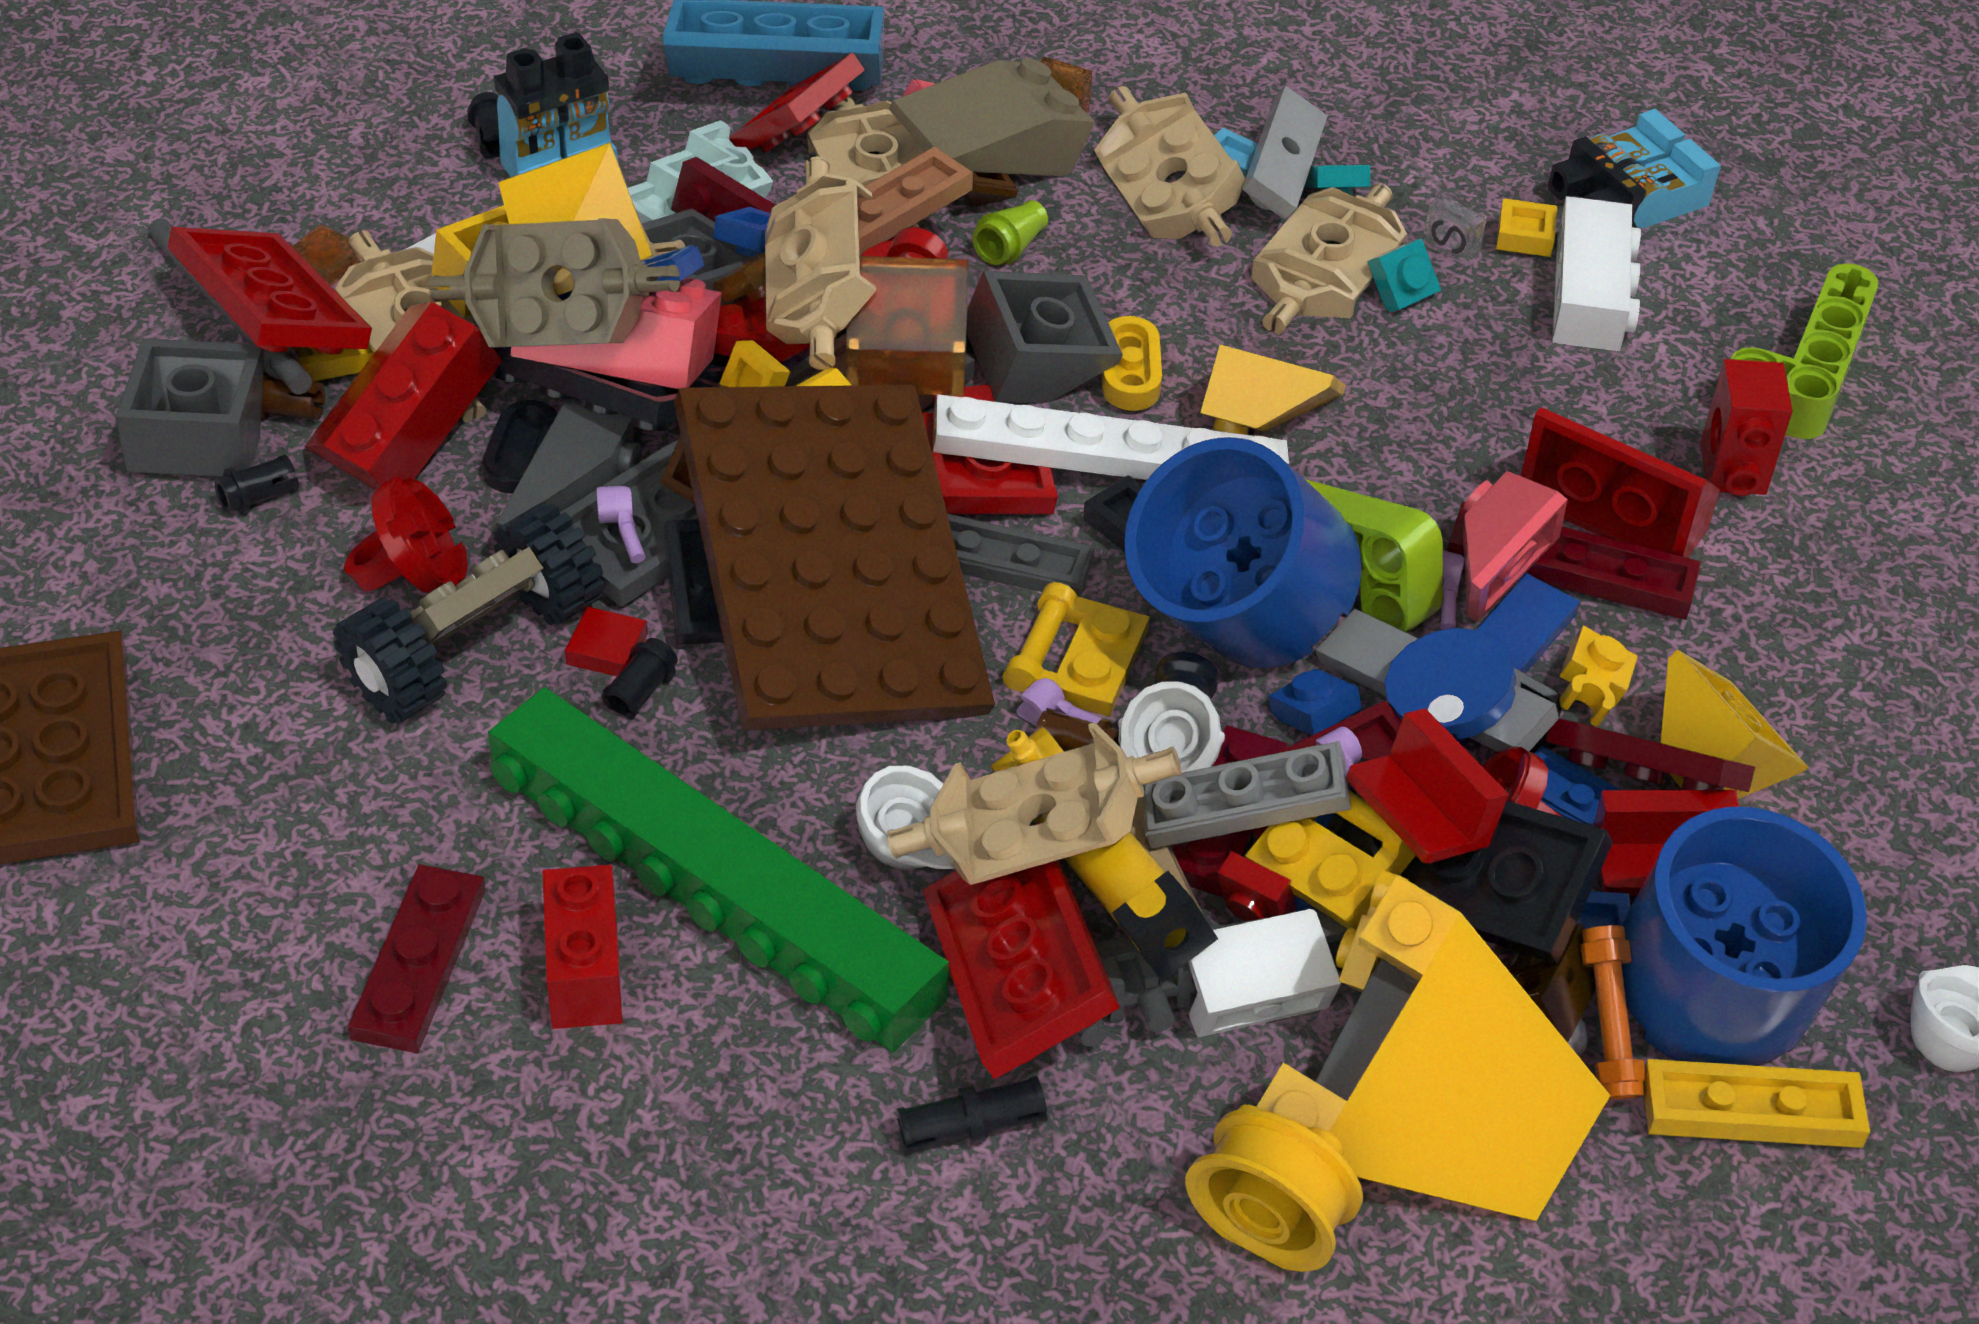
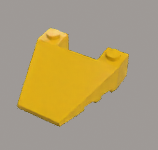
[1256,875,1611,1221]

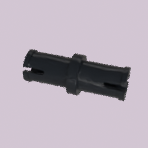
[896,1076,1048,1155]

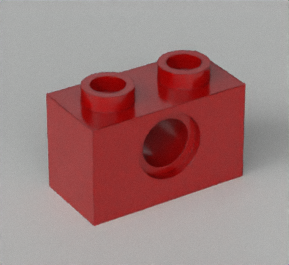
[1700,359,1793,496]
[542,864,623,1029]

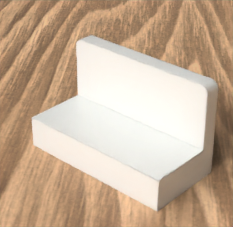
[1188,909,1341,1038]

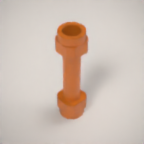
[1580,925,1646,1100]

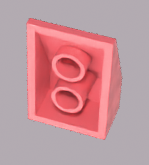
[510,277,722,389]

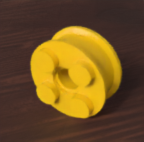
[1185,1105,1363,1272]

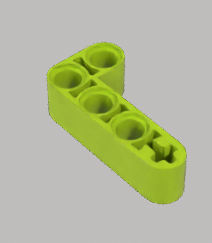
[1730,263,1878,439]
[1305,479,1443,633]

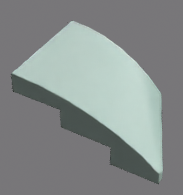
[628,120,773,223]

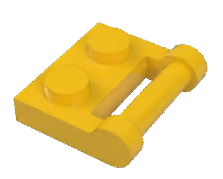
[1002,582,1150,717]
[1245,790,1416,929]

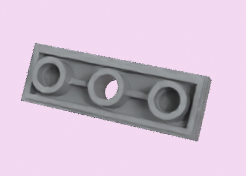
[1242,85,1328,220]
[1143,741,1351,849]

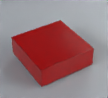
[565,606,648,677]

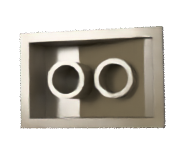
[889,58,1095,176]

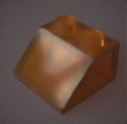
[846,256,968,396]

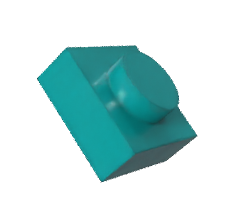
[1304,165,1370,196]
[1367,238,1442,312]

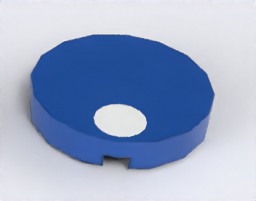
[1385,628,1516,740]

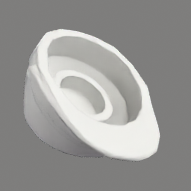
[1118,682,1225,773]
[856,766,954,870]
[1910,965,1979,1072]

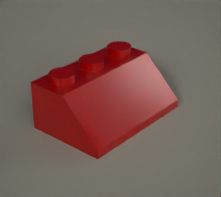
[304,302,503,490]
[1521,407,1720,558]

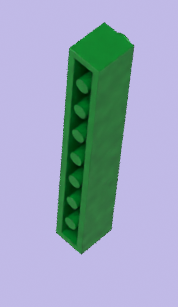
[488,687,949,1053]

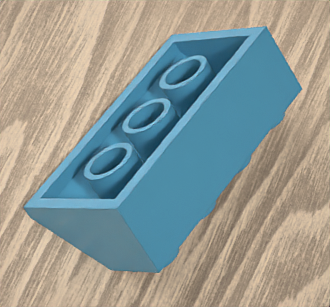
[663,0,884,91]

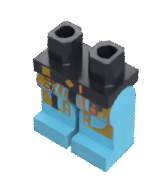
[494,32,619,177]
[1548,109,1721,228]

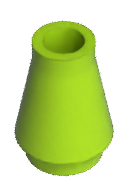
[972,200,1048,265]

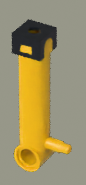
[990,726,1218,981]

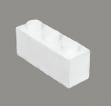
[1552,196,1641,351]

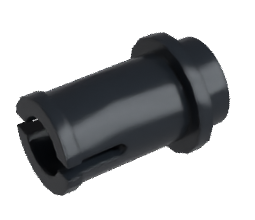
[467,92,500,159]
[214,454,299,515]
[601,638,678,719]

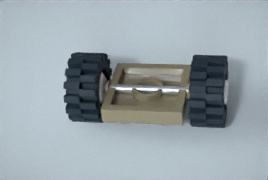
[333,502,605,724]

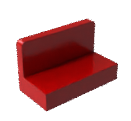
[1346,708,1509,863]
[1593,790,1740,895]

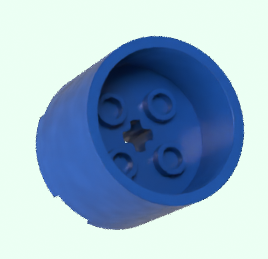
[1125,437,1361,668]
[1621,807,1867,1066]

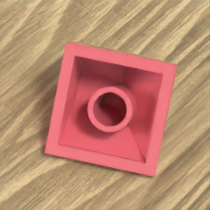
[1463,471,1568,623]

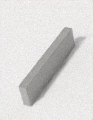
[1315,609,1559,752]

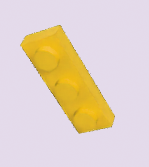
[1643,1059,1870,1148]

